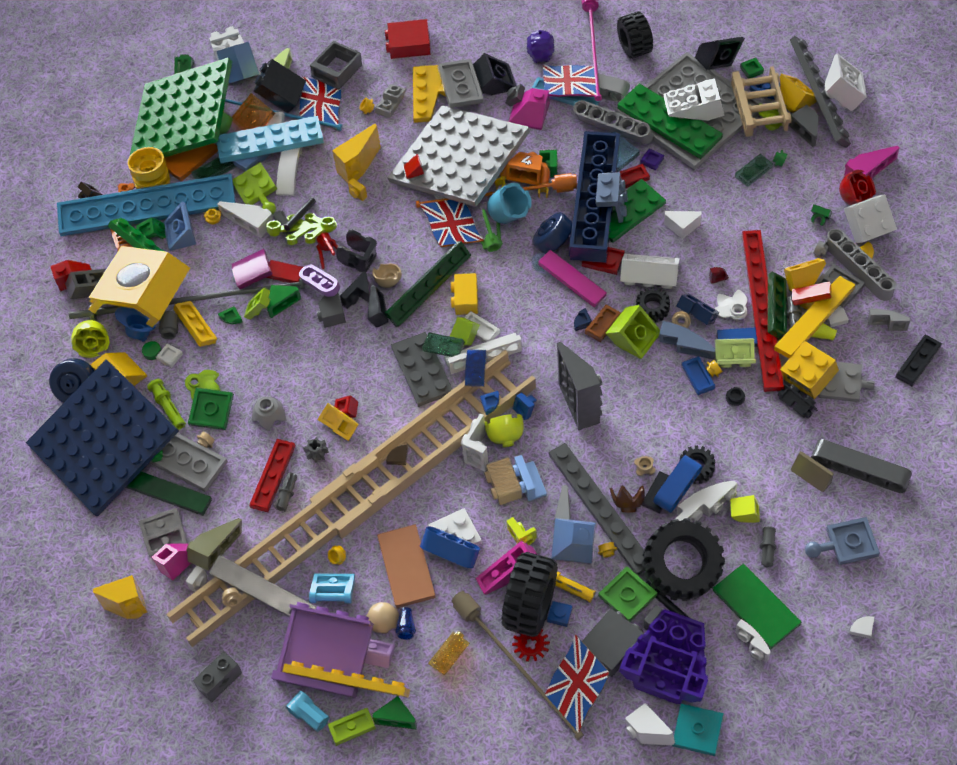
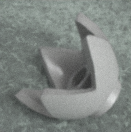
[252,396,286,431]

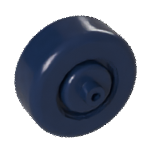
[532,212,573,254]
[49,358,94,403]

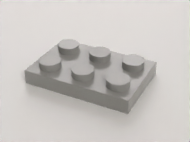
[438,59,483,108]

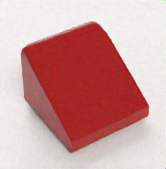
[404,154,424,179]
[334,395,358,418]

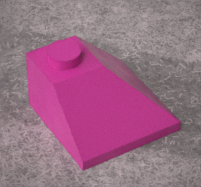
[508,88,550,130]

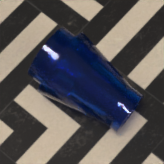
[395,607,416,640]

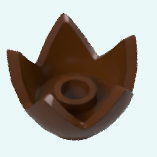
[609,485,645,513]

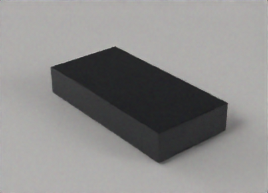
[642,471,669,514]

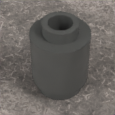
[159,311,178,339]

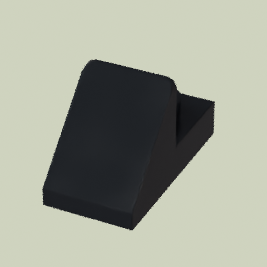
[340,271,370,309]

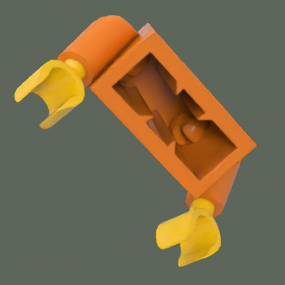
[495,152,550,199]

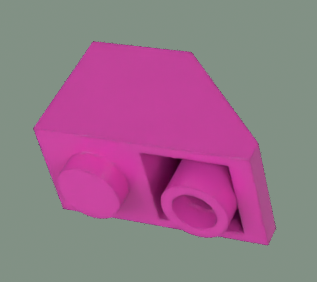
[152,543,191,580]

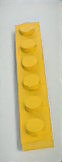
[282,661,410,698]

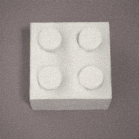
[844,195,897,243]

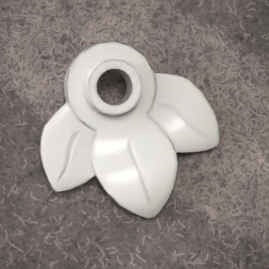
[714,290,747,320]

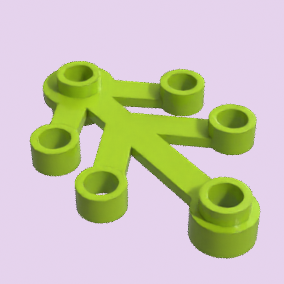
[266,213,337,245]

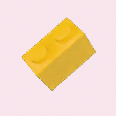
[451,273,478,315]

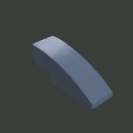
[660,321,715,360]

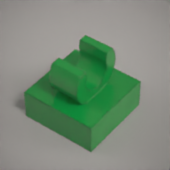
[811,204,832,226]

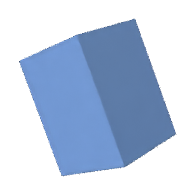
[216,41,259,84]
[163,202,196,251]

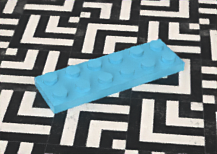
[217,116,324,163]

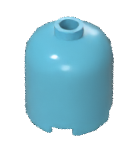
[487,183,532,224]

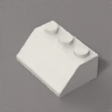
[620,254,680,289]

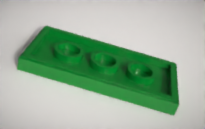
[713,563,802,650]

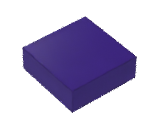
[640,148,664,171]

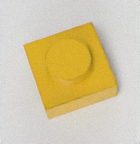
[348,178,367,201]

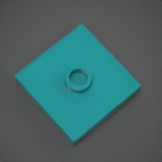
[672,703,724,756]

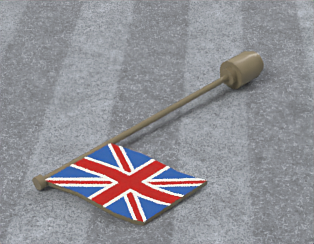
[451,591,610,740]

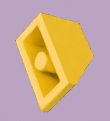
[784,258,826,291]

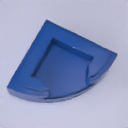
[480,391,499,415]

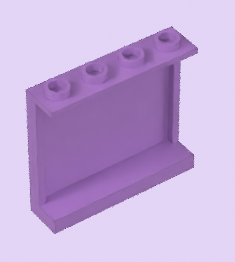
[271,602,374,698]

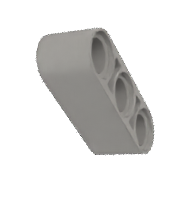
[598,73,630,102]

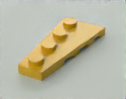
[413,65,442,123]

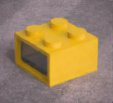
[780,341,839,399]

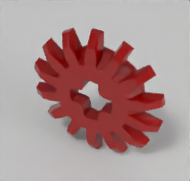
[512,629,550,662]

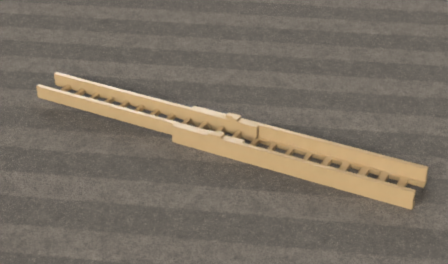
[166,350,536,647]

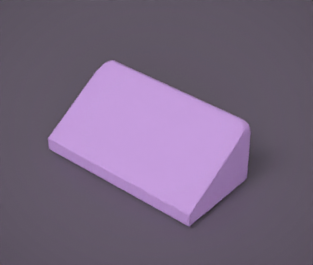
[365,639,395,668]

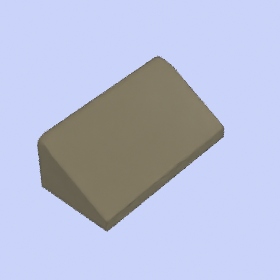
[791,451,834,492]

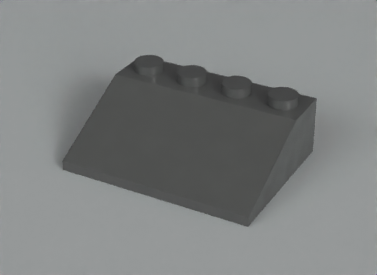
[557,342,603,430]

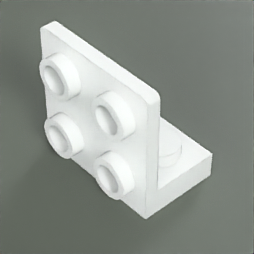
[461,414,489,471]

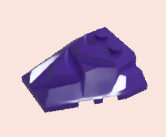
[619,609,708,704]

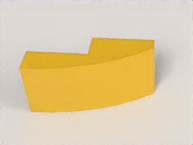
[317,403,359,441]

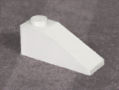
[218,201,274,238]

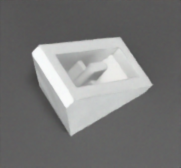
[664,211,702,239]

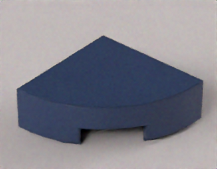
[574,308,592,331]

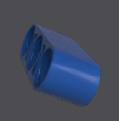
[653,455,703,513]
[420,526,480,568]

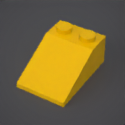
[332,124,381,183]

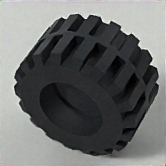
[617,11,653,59]

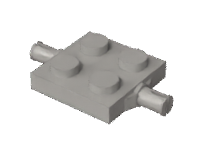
[819,362,875,402]

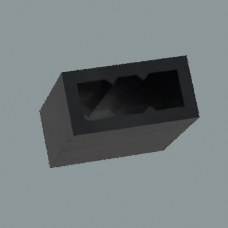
[253,59,306,113]

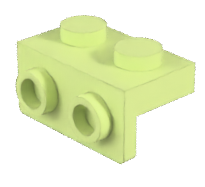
[715,338,756,368]

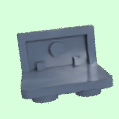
[596,172,628,223]

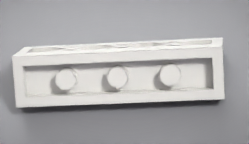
[444,333,522,374]

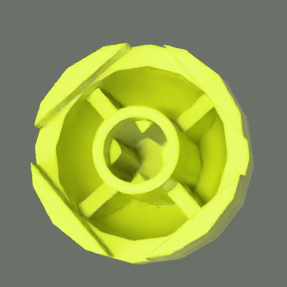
[71,320,110,358]
[485,414,524,448]

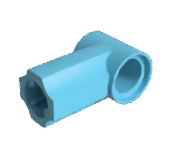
[285,691,330,732]

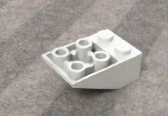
[664,79,725,121]

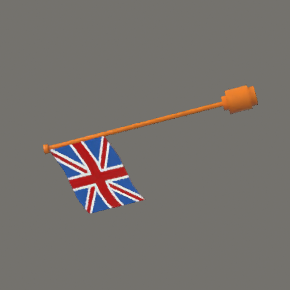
[416,173,577,247]

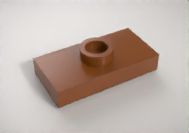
[585,305,621,343]

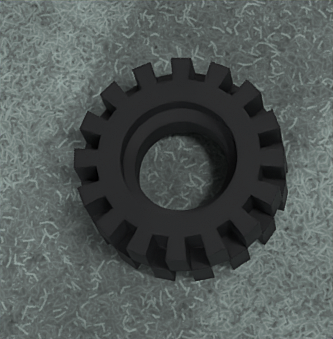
[636,287,670,323]
[679,445,716,484]

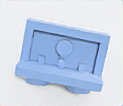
[512,455,547,501]

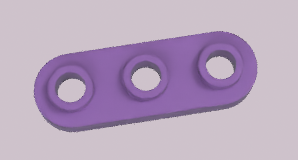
[299,265,340,297]

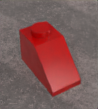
[50,260,92,291]

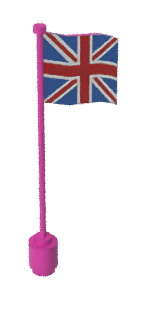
[543,0,602,101]

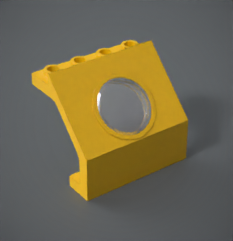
[88,246,190,328]

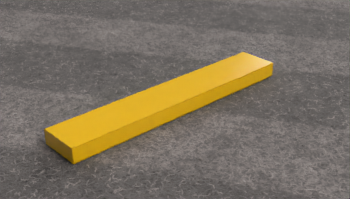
[774,276,855,358]

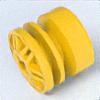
[127,147,171,189]

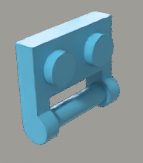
[309,574,355,604]

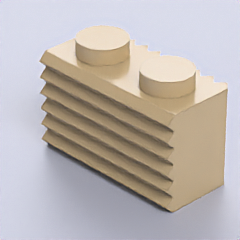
[484,457,522,505]

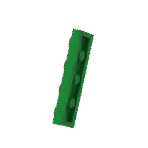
[108,218,166,252]

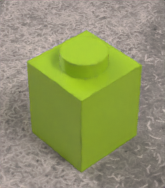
[449,317,480,347]

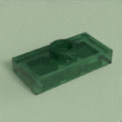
[422,332,465,357]

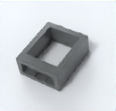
[310,41,362,90]

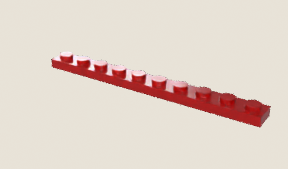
[742,230,784,392]

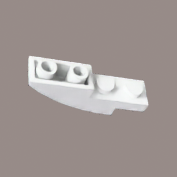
[674,481,737,522]

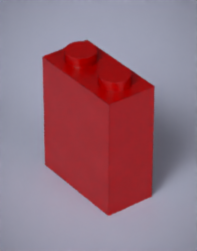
[385,19,431,59]

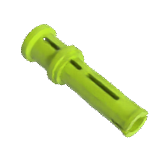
[147,379,186,430]

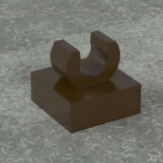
[78,181,103,199]

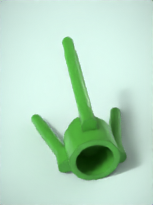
[481,209,503,252]

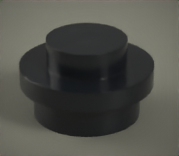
[726,387,745,406]

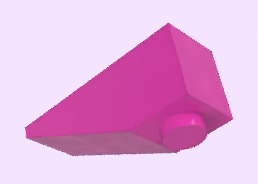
[844,146,900,178]
[475,541,538,595]

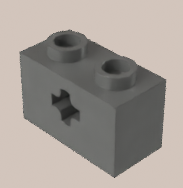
[193,651,242,703]

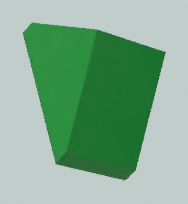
[267,285,301,318]
[372,696,417,730]

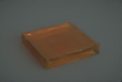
[232,93,275,130]

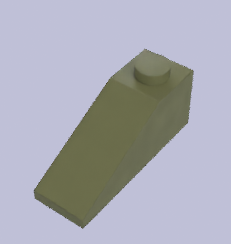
[187,518,242,571]

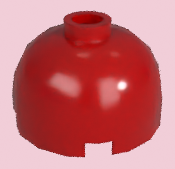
[839,169,876,206]

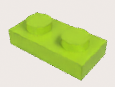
[244,288,270,320]
[328,708,376,746]

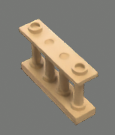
[731,66,791,137]

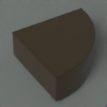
[386,445,408,465]

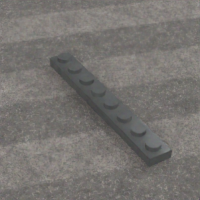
[790,36,851,148]
[549,443,646,575]

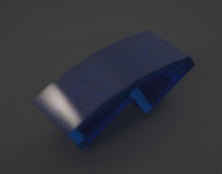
[465,350,486,387]

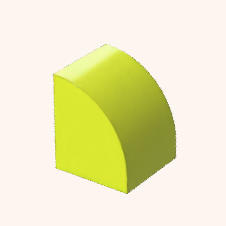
[730,495,760,523]

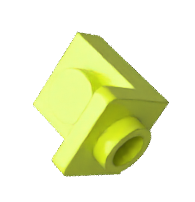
[506,517,537,545]

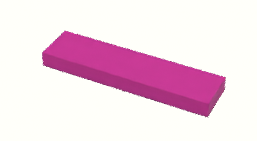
[538,250,607,308]

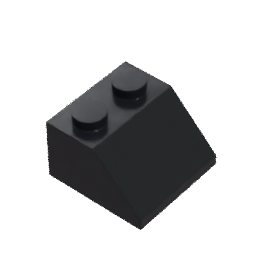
[695,37,745,70]
[473,53,517,96]

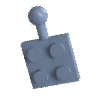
[805,517,880,565]

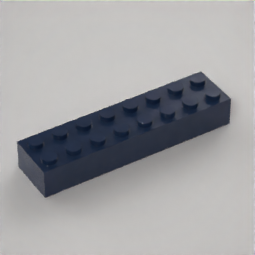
[569,131,620,263]

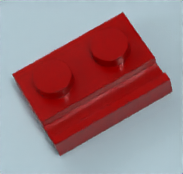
[582,247,625,275]

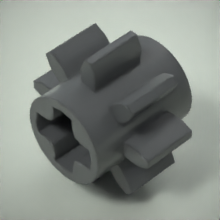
[303,437,329,463]

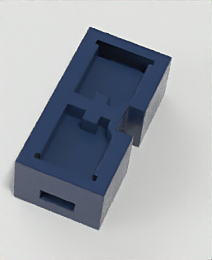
[676,293,720,325]

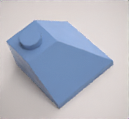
[551,518,596,564]

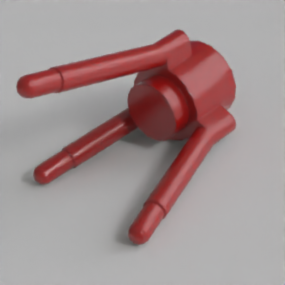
[316,232,338,269]

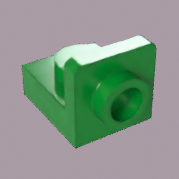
[174,54,194,74]
[539,149,558,177]
[136,217,166,239]

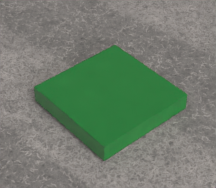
[188,388,234,430]

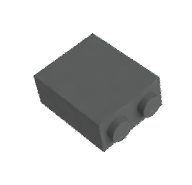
[582,608,644,677]

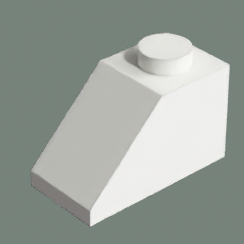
[625,703,675,746]

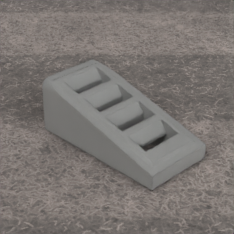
[554,485,571,526]

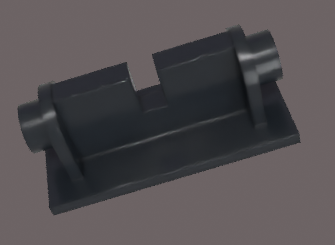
[778,383,818,419]

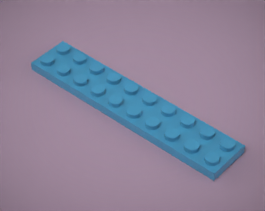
[57,174,236,236]

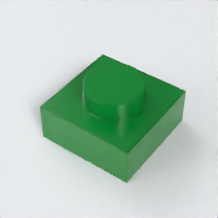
[740,57,764,79]

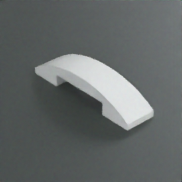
[276,147,303,196]

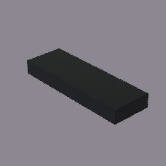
[895,334,942,387]

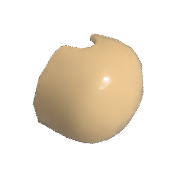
[372,263,402,288]
[366,602,400,634]

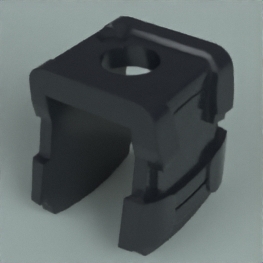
[336,229,377,273]

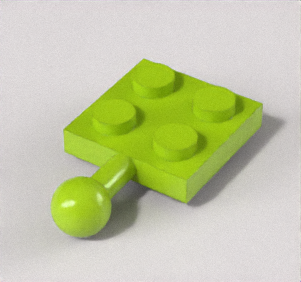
[233,162,277,214]

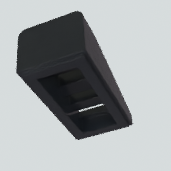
[368,285,389,328]

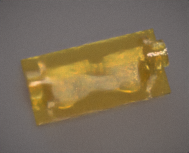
[428,631,470,675]

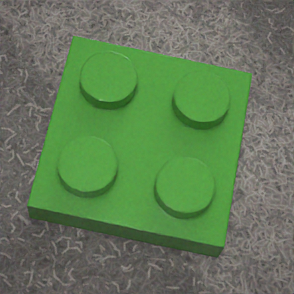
[598,567,657,622]

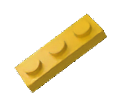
[173,301,217,347]

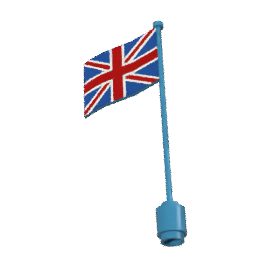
[225,77,343,131]

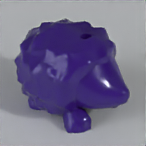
[526,30,555,63]

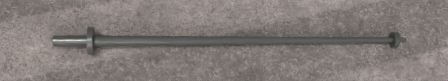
[69,278,307,321]

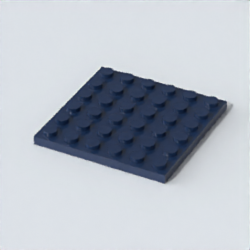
[26,359,179,517]

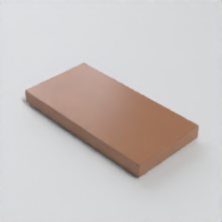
[377,524,436,608]

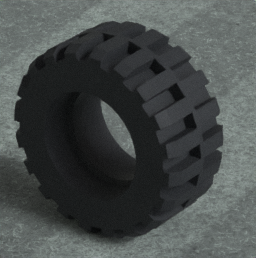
[642,518,725,601]
[501,552,558,637]

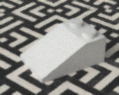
[825,53,867,111]

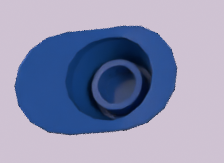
[115,307,156,342]

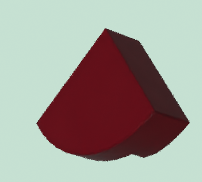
[709,267,729,284]

